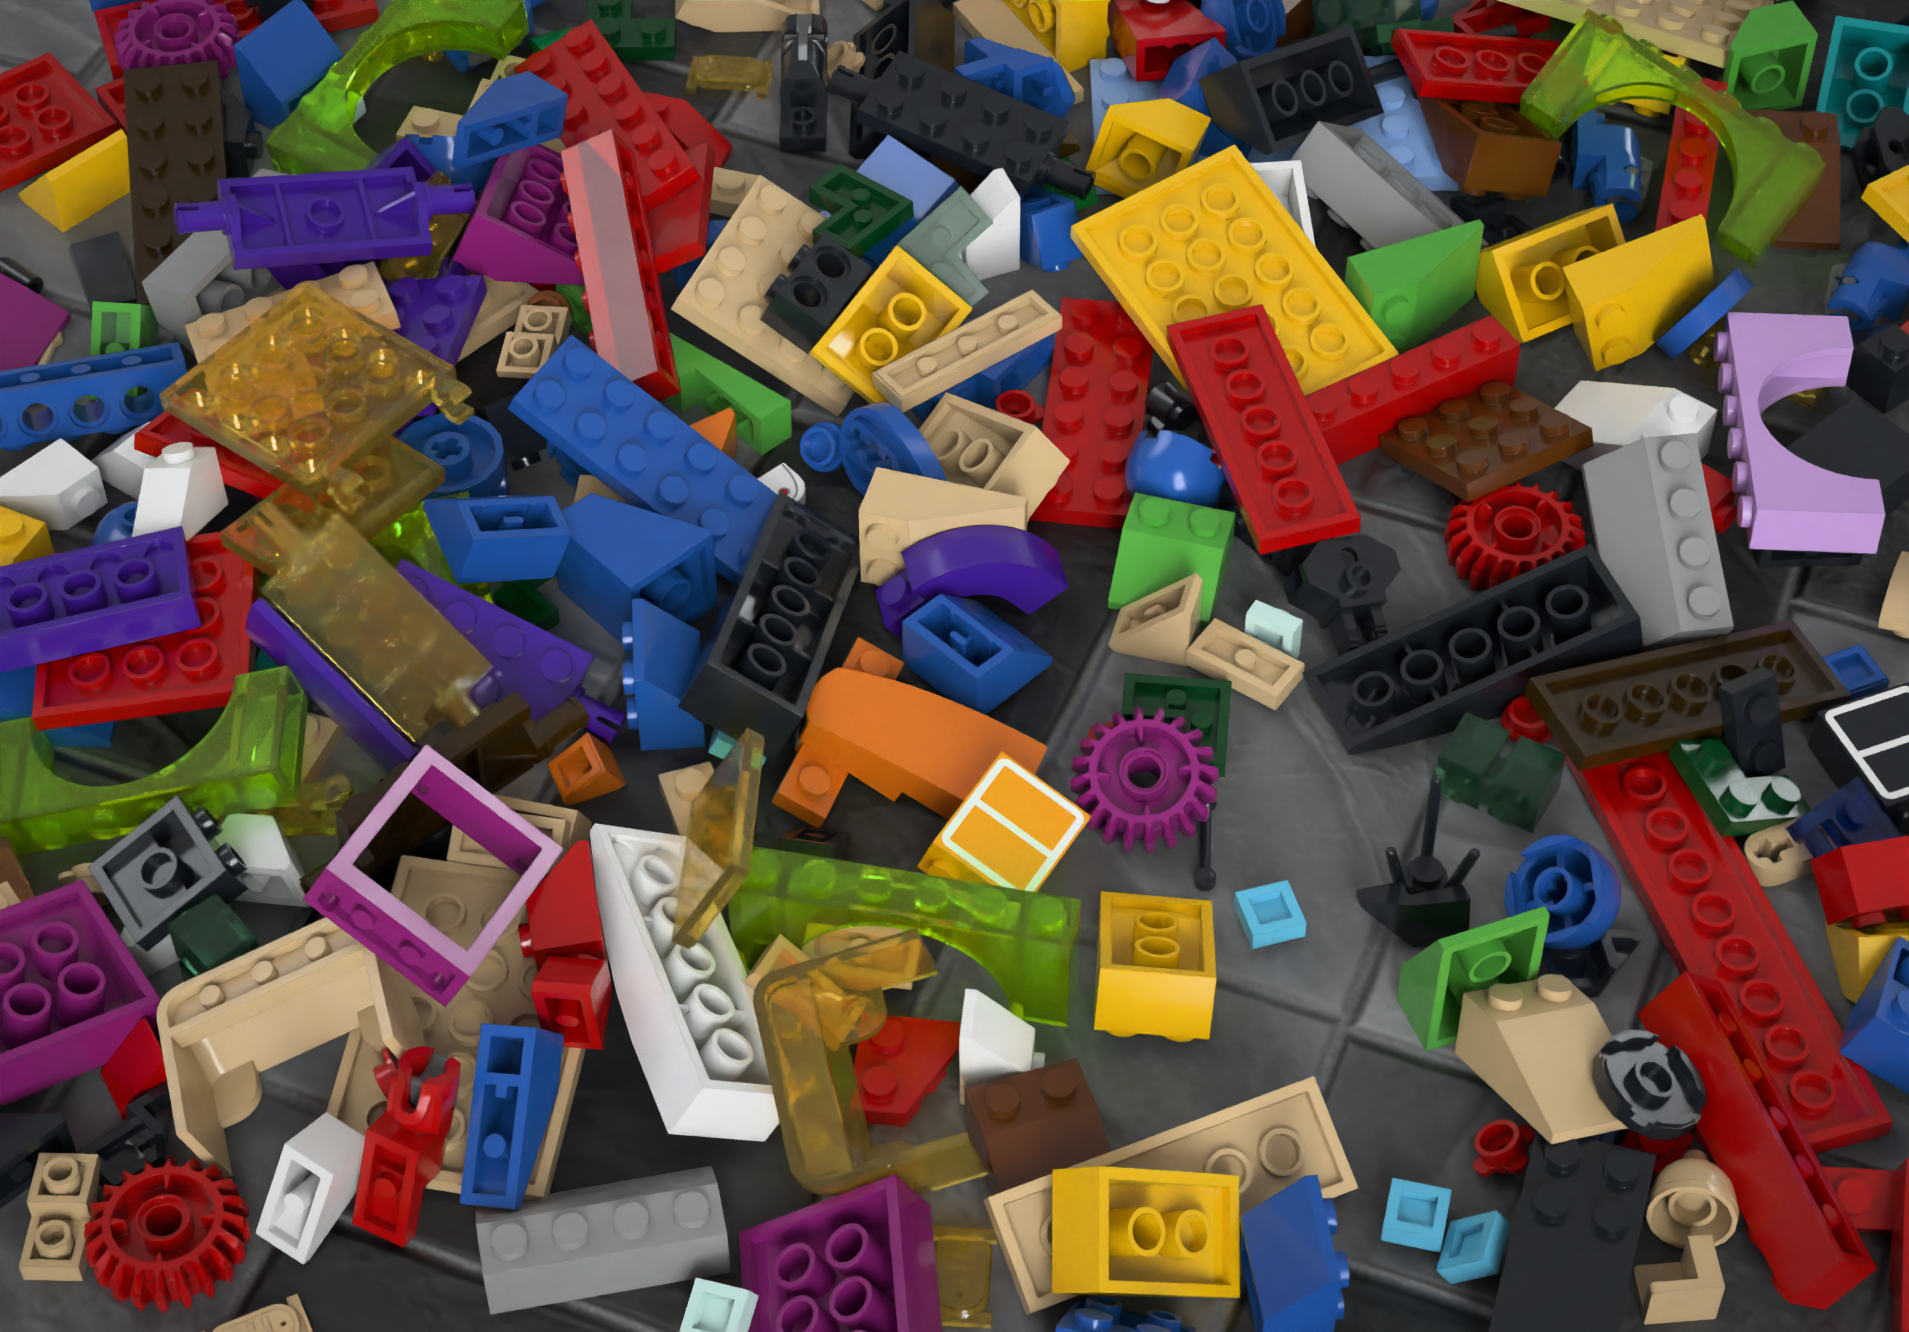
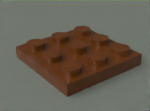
[1379,381,1594,502]

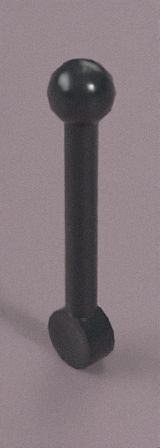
[1194,800,1217,891]

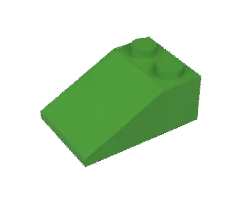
[1345,219,1484,355]
[1396,906,1550,1051]

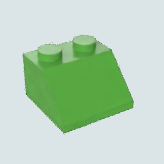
[1722,0,1818,124]
[1108,492,1236,628]

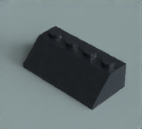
[849,0,955,159]
[1199,25,1384,155]

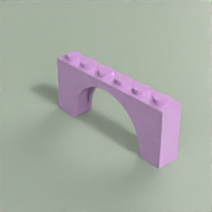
[1713,312,1885,554]

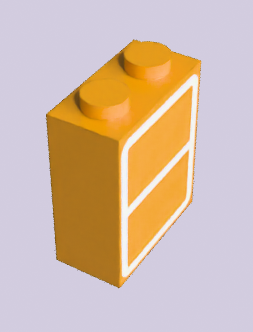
[917,751,1091,932]

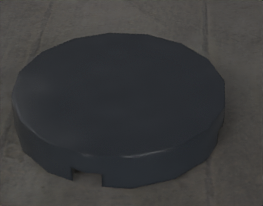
[1592,1029,1707,1140]

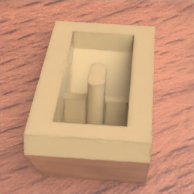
[1108,573,1203,667]

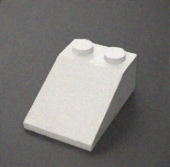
[1554,380,1717,471]

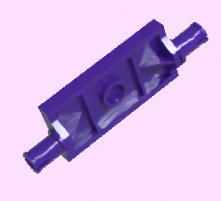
[174,167,475,270]
[334,256,487,466]
[324,558,627,744]

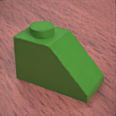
[88,301,158,401]

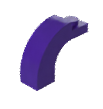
[875,525,1069,637]

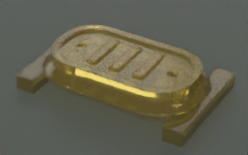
[685,55,774,99]
[933,1226,997,1328]

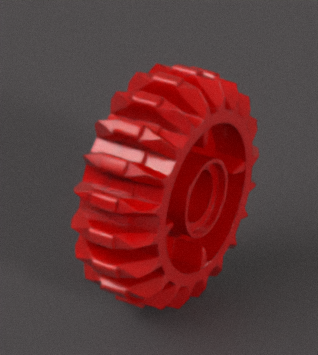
[1444,480,1586,591]
[84,1154,251,1314]

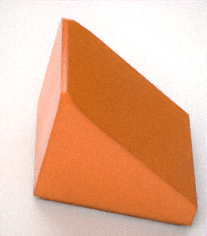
[547,733,626,806]

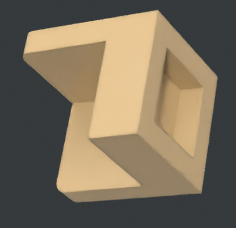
[1632,1234,1725,1325]

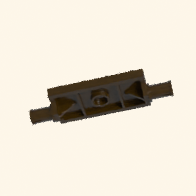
[299,692,590,896]

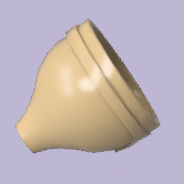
[1645,1149,1739,1249]

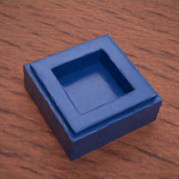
[1822,644,1890,702]

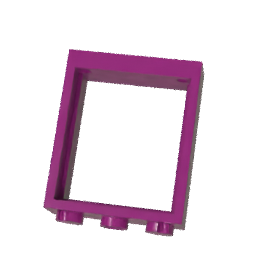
[303,744,564,1007]

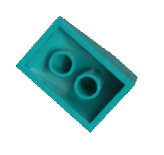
[1816,16,1909,151]

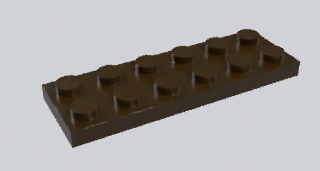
[123,60,228,305]
[1524,620,1850,771]

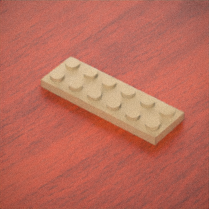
[983,1076,1358,1315]

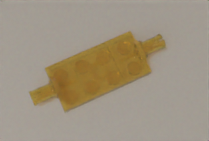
[246,500,494,744]

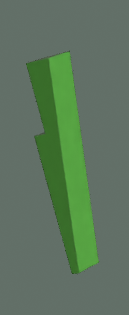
[556,284,792,455]

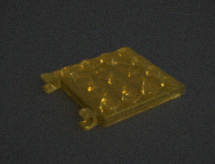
[159,282,474,514]

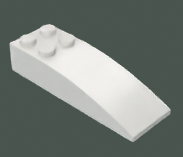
[590,823,800,1142]

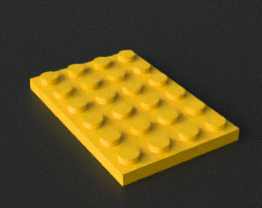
[1070,144,1399,396]

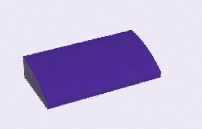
[0,526,201,673]
[245,597,423,775]

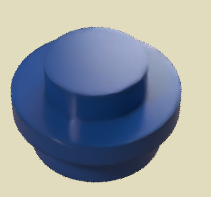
[800,422,843,472]

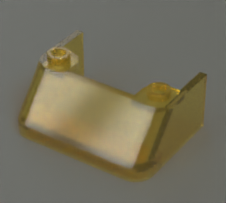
[753,928,988,1196]

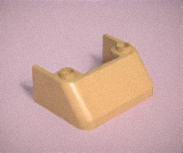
[156,917,426,1179]

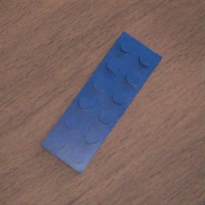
[508,334,777,584]

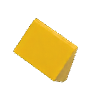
[18,129,130,233]

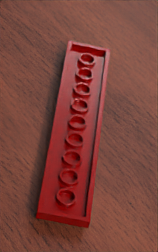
[1553,735,1893,1154]

